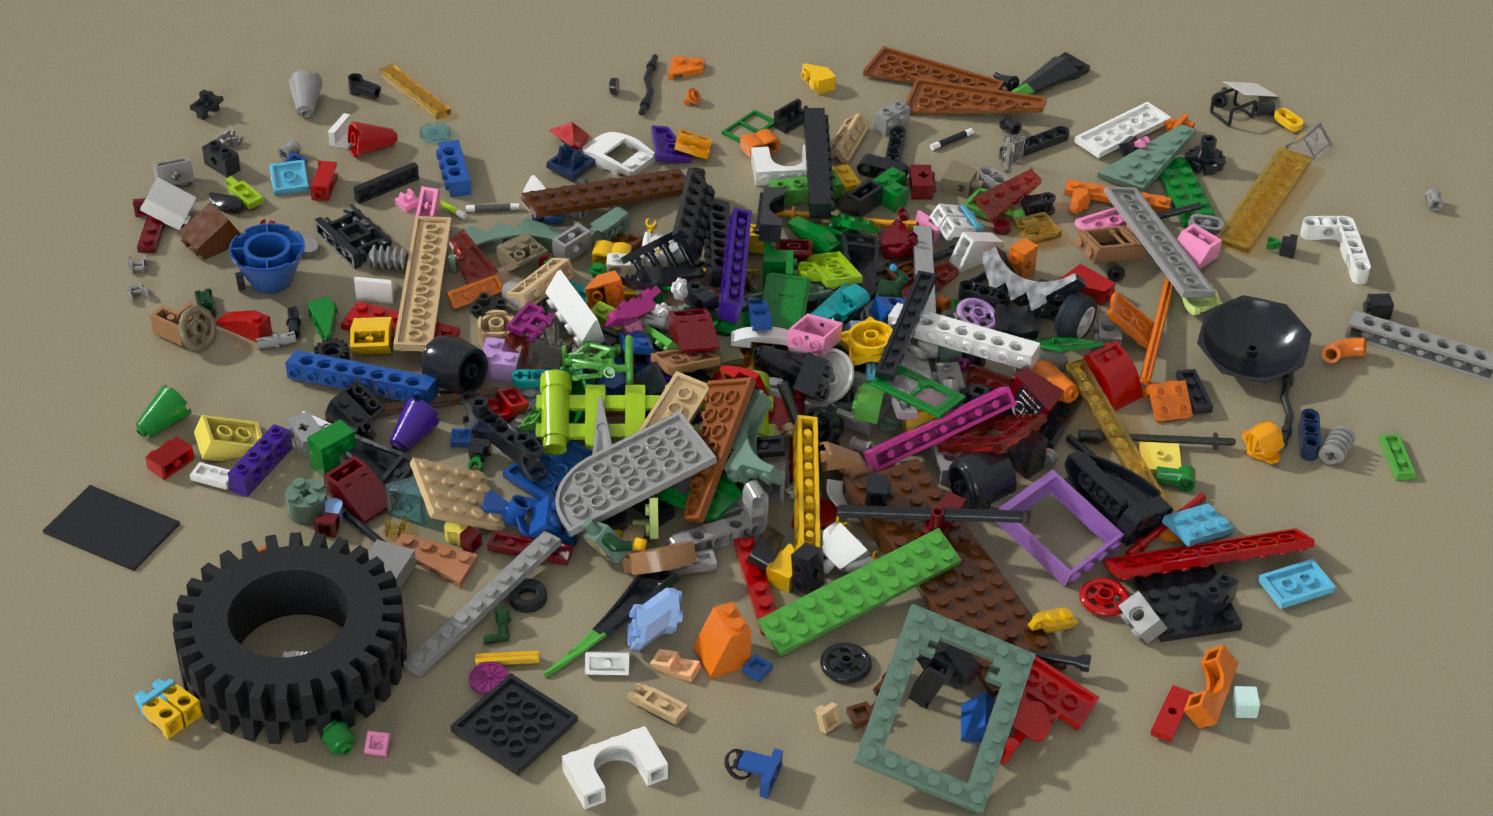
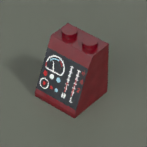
[1007,366,1064,432]

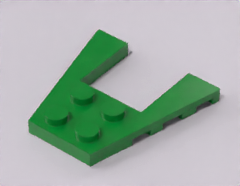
[652,472,742,522]

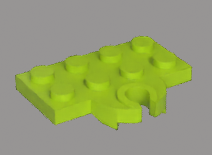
[797,251,863,289]

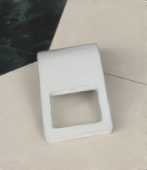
[826,479,861,523]

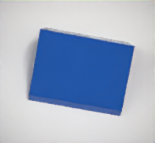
[961,691,996,742]

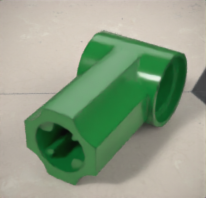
[1155,465,1196,492]

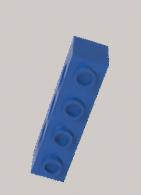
[436,140,471,197]

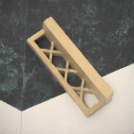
[830,112,870,165]
[506,258,575,308]

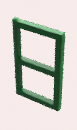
[721,110,774,143]

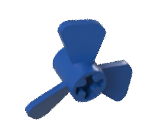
[482,491,539,537]

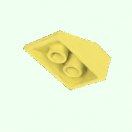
[194,415,262,461]

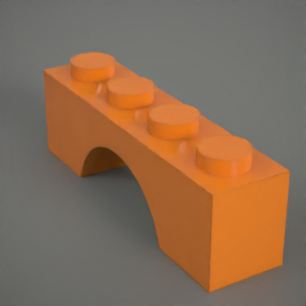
[1184,645,1239,729]

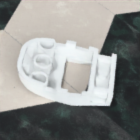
[582,132,655,176]

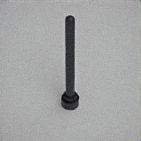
[1022,648,1091,672]

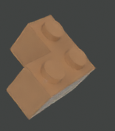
[150,302,205,346]

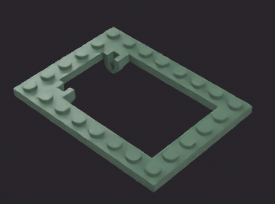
[853,603,1036,815]

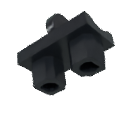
[190,90,224,120]

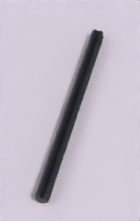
[837,505,1023,523]

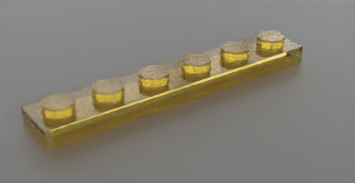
[379,64,451,120]

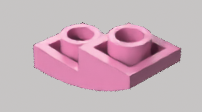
[916,210,940,246]

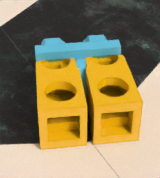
[135,678,203,740]

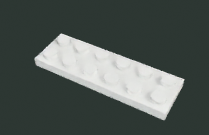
[1075,102,1171,158]

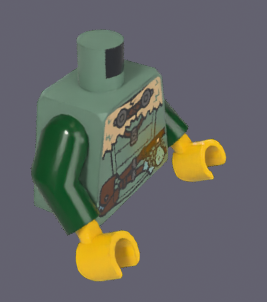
[582,518,647,564]

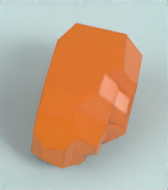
[1069,187,1092,214]

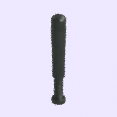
[777,381,800,425]

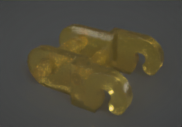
[383,515,407,538]

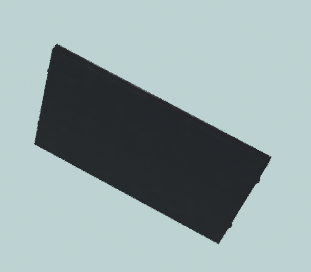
[43,485,180,571]

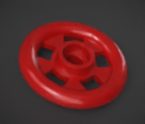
[1079,578,1129,617]

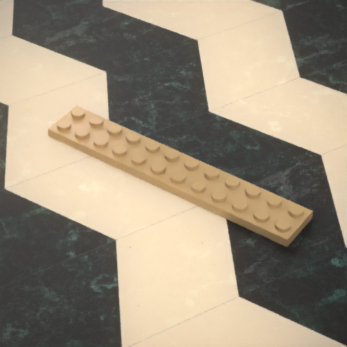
[393,216,452,352]

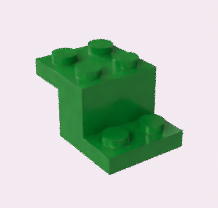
[763,241,797,290]

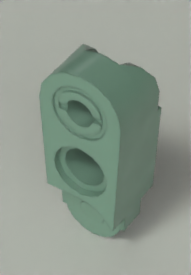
[589,207,630,246]

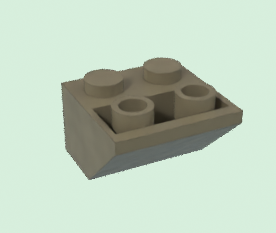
[497,232,548,272]

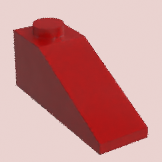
[216,310,272,343]

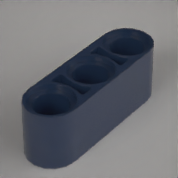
[1298,409,1321,461]

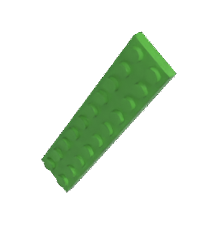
[757,528,961,657]

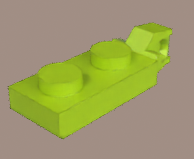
[225,176,264,210]

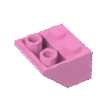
[1177,223,1222,270]

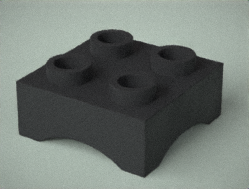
[994,304,1039,340]

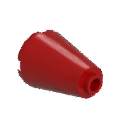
[347,122,398,157]

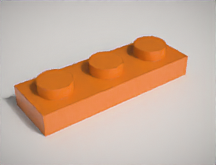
[446,274,503,310]

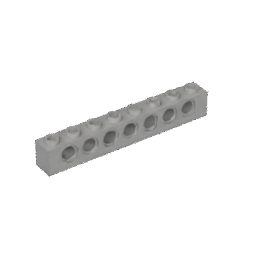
[1345,310,1493,383]

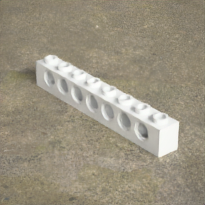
[888,303,1040,370]

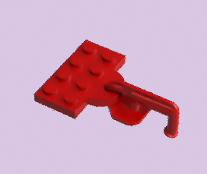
[1000,649,1100,765]

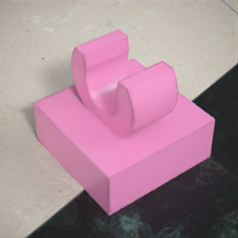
[395,189,419,212]

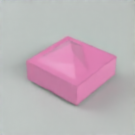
[364,730,391,757]

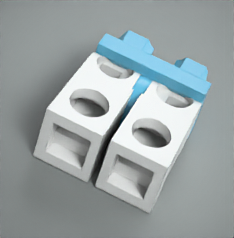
[930,204,984,241]

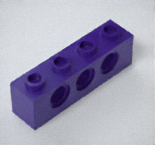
[228,424,293,497]

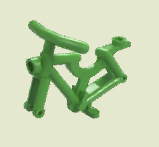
[562,335,634,385]

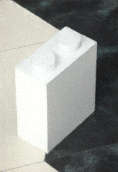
[140,177,196,230]

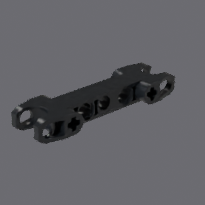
[459,391,548,482]

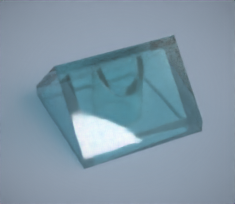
[385,476,427,527]

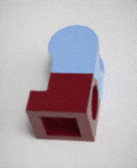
[314,498,344,538]

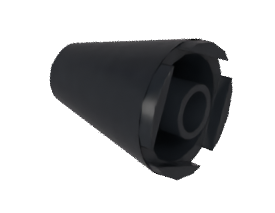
[752,345,806,389]

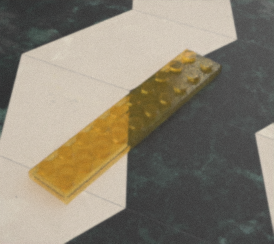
[1216,147,1312,254]

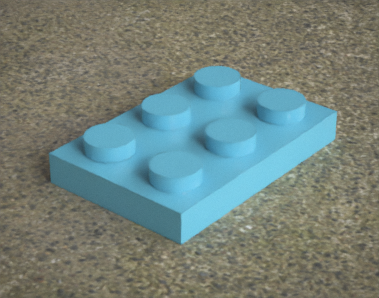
[1162,503,1235,547]
[1258,559,1336,609]

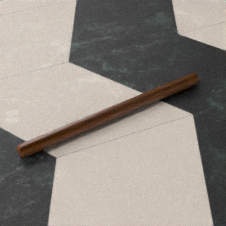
[325,387,499,423]

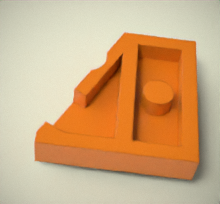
[668,56,705,80]

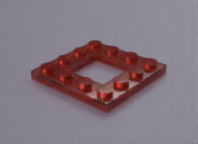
[937,414,1048,454]

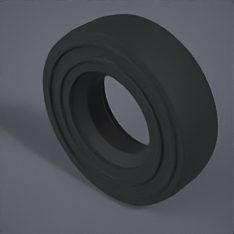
[509,578,547,613]

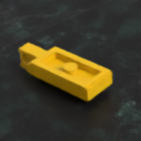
[1027,607,1079,633]

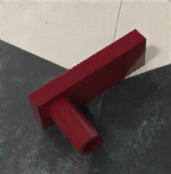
[920,491,966,537]

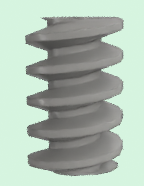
[368,245,409,271]
[1319,426,1356,465]

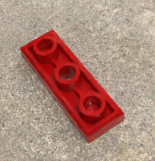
[1150,685,1193,742]

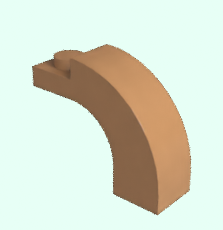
[622,541,697,575]

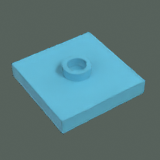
[269,160,310,195]

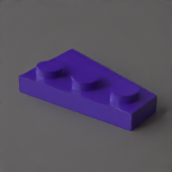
[651,125,691,163]

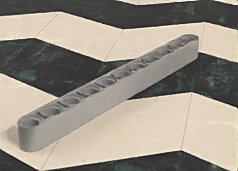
[913,226,938,358]

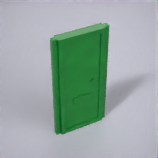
[762,272,811,330]

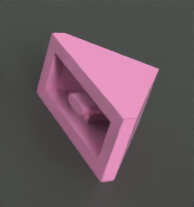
[416,186,441,217]

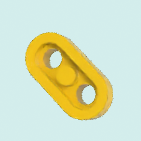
[1274,108,1304,132]

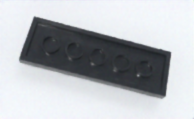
[672,168,715,260]

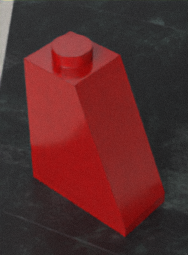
[1060,264,1116,306]

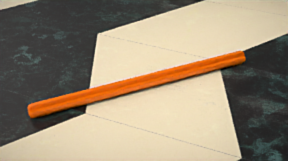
[1140,277,1174,385]

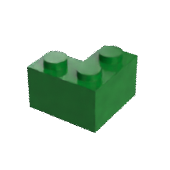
[873,167,908,213]
[307,419,356,477]

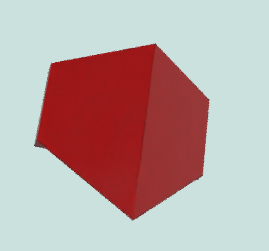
[549,122,589,150]

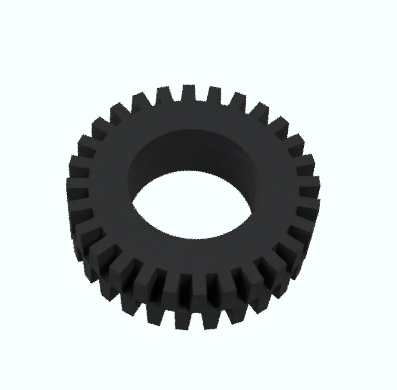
[172,532,407,744]

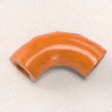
[1322,338,1367,363]

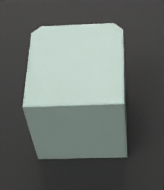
[1231,686,1260,718]

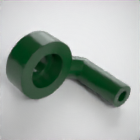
[483,606,511,645]

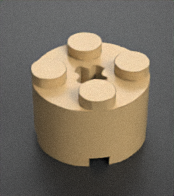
[477,310,516,348]

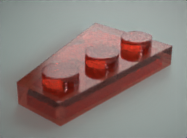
[448,229,498,285]

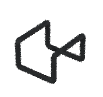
[1210,88,1257,126]

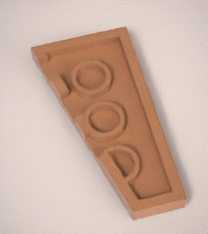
[395,533,478,588]

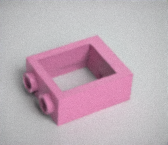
[787,313,843,356]

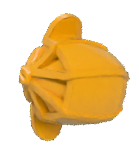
[1242,421,1285,464]

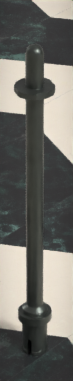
[1078,428,1236,450]

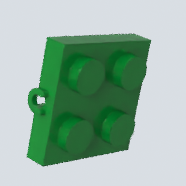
[830,213,880,234]

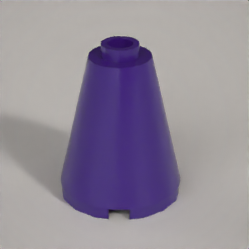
[390,398,441,453]

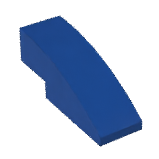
[745,299,772,331]

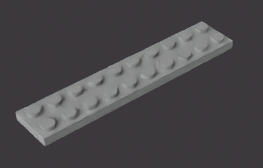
[1104,186,1216,298]

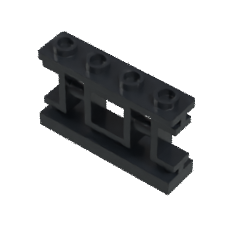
[314,204,392,270]

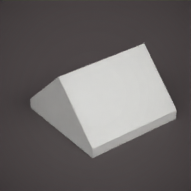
[354,277,399,304]

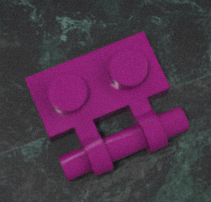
[506,302,555,342]

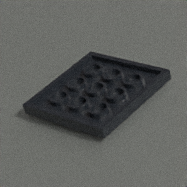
[1132,564,1242,642]
[451,673,578,775]

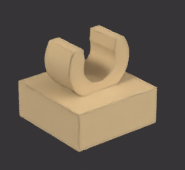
[814,702,842,734]

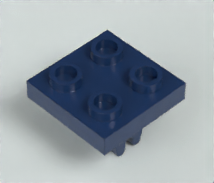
[546,142,595,181]

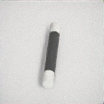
[466,203,520,212]

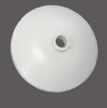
[813,348,854,405]

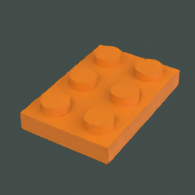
[1107,291,1154,350]

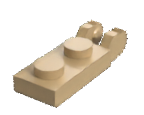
[626,682,689,725]

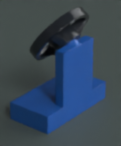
[724,748,783,799]

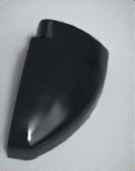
[1064,451,1173,546]

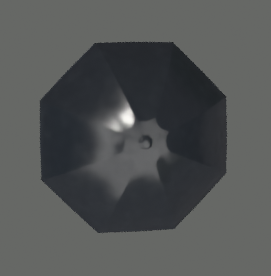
[1197,295,1312,383]

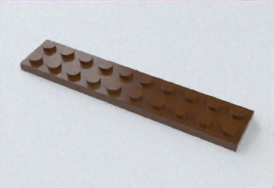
[521,168,686,218]

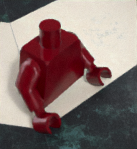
[878,207,918,260]

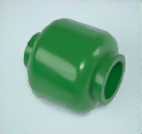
[322,721,356,755]

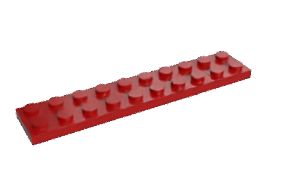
[1103,528,1315,580]

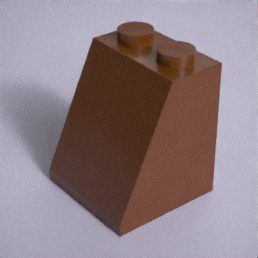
[178,203,241,260]

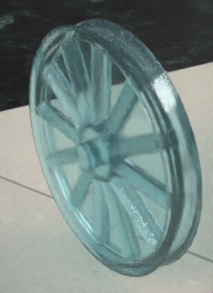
[420,122,451,143]

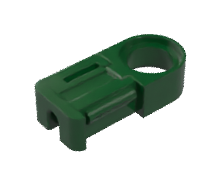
[195,289,217,318]

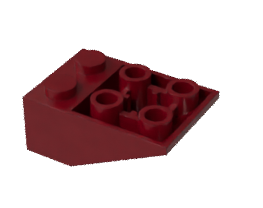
[668,308,720,354]
[323,456,396,523]

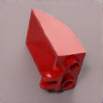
[1081,341,1143,412]

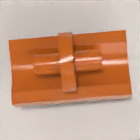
[1164,113,1195,132]

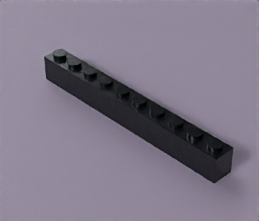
[804,108,835,219]

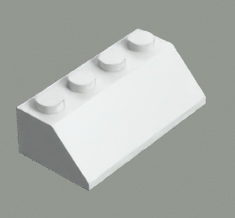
[545,270,605,352]

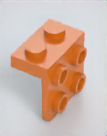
[1142,380,1193,422]

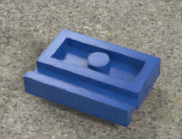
[619,330,654,355]

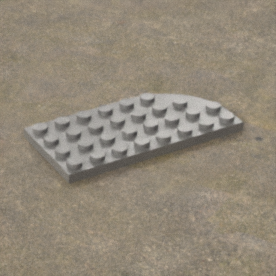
[555,411,718,537]

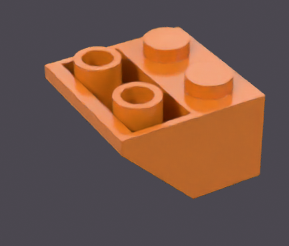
[585,270,625,310]

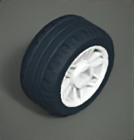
[1054,292,1097,343]

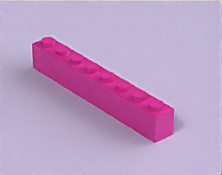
[863,387,1017,471]

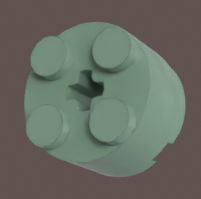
[285,478,327,525]

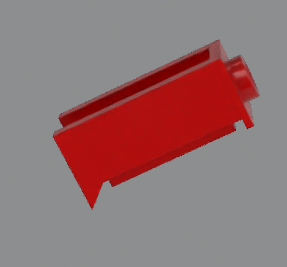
[310,160,338,201]

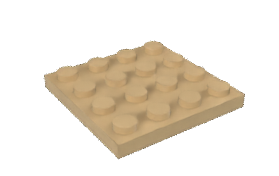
[410,457,506,532]

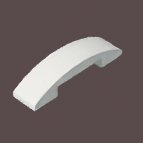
[731,327,807,354]

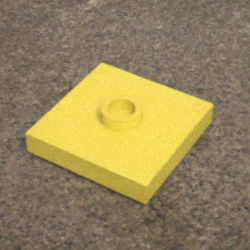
[1139,442,1181,474]

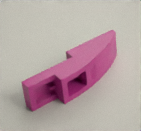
[604,286,661,327]

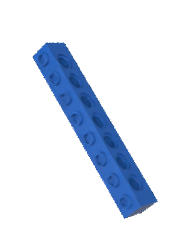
[285,350,439,405]

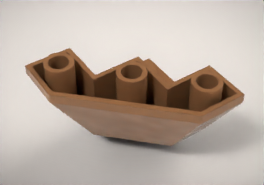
[818,441,872,489]

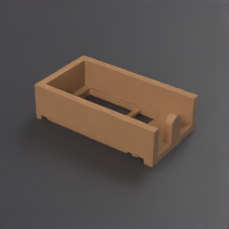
[1074,224,1147,264]

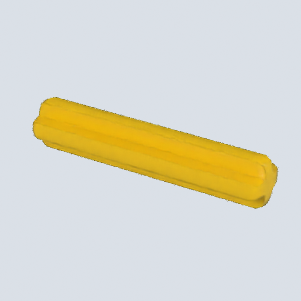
[475,650,540,666]

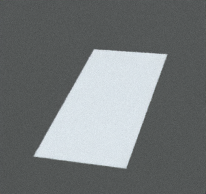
[1222,81,1279,97]

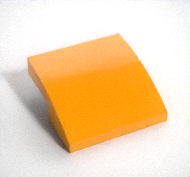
[674,129,712,160]

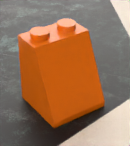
[693,601,751,679]

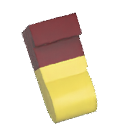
[444,521,483,553]

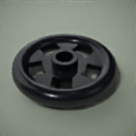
[820,642,872,683]

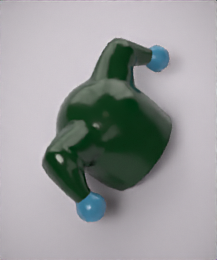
[874,264,909,300]

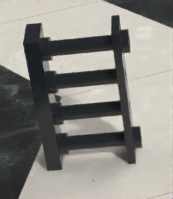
[621,231,705,297]

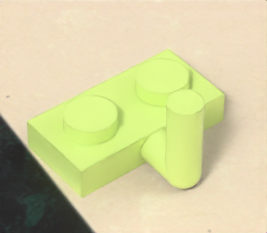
[632,498,659,542]

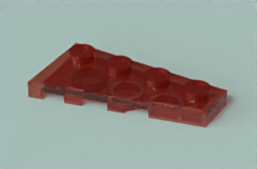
[973,168,1042,223]

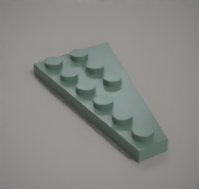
[1097,124,1196,192]

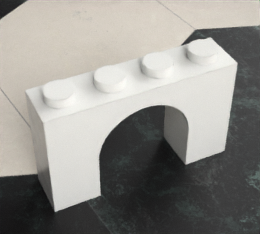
[751,145,807,186]
[562,726,668,810]

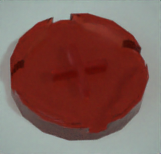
[505,332,542,358]

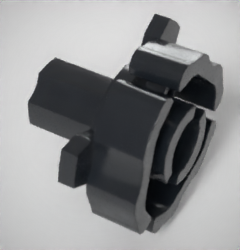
[1184,135,1226,175]
[803,403,845,446]

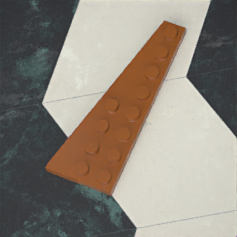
[863,46,1004,90]
[906,78,1047,114]
[683,377,756,523]

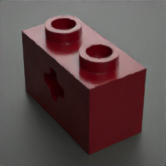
[909,164,936,200]

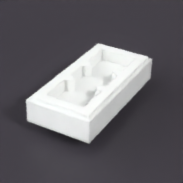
[190,462,230,490]

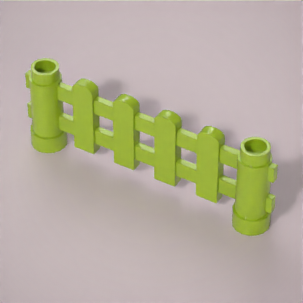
[536,370,774,455]

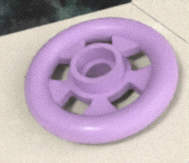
[956,298,996,330]

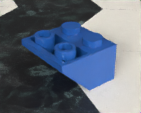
[529,495,577,547]

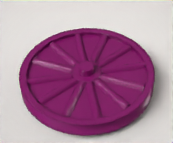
[469,662,509,695]

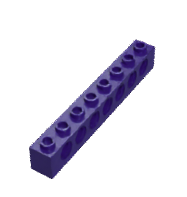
[718,207,752,323]

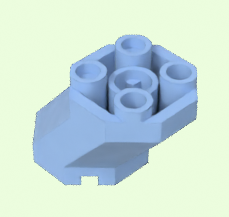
[627,588,683,651]

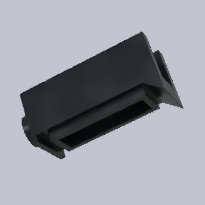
[907,654,956,709]

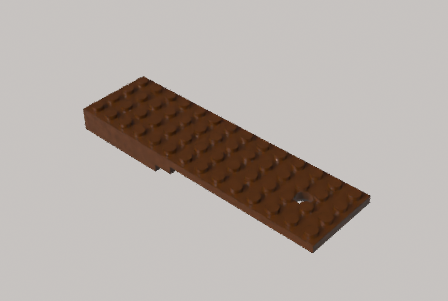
[845,458,1067,697]

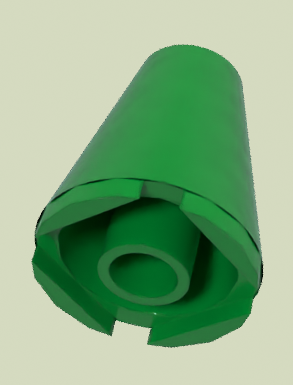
[136,384,192,438]

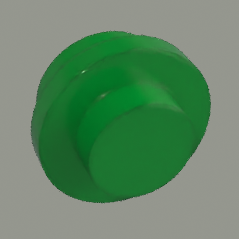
[588,262,607,278]

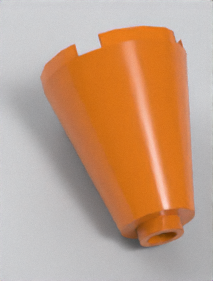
[1031,360,1078,403]

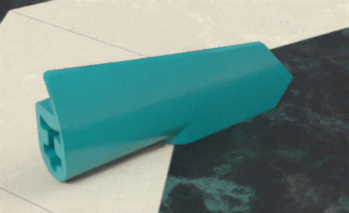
[805,283,870,339]

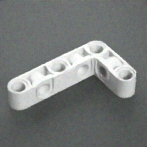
[1300,216,1371,285]

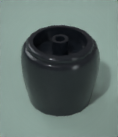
[420,334,488,394]
[948,449,1017,509]

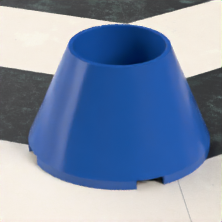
[229,223,305,294]

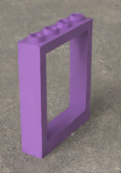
[996,469,1124,587]

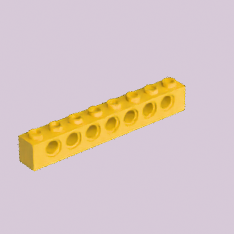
[793,415,820,551]

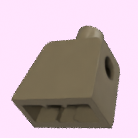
[940,160,984,196]

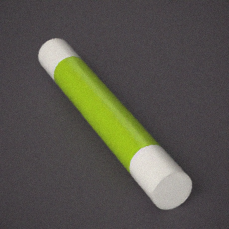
[440,199,467,219]

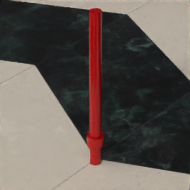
[1125,493,1206,555]

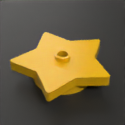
[838,317,893,366]

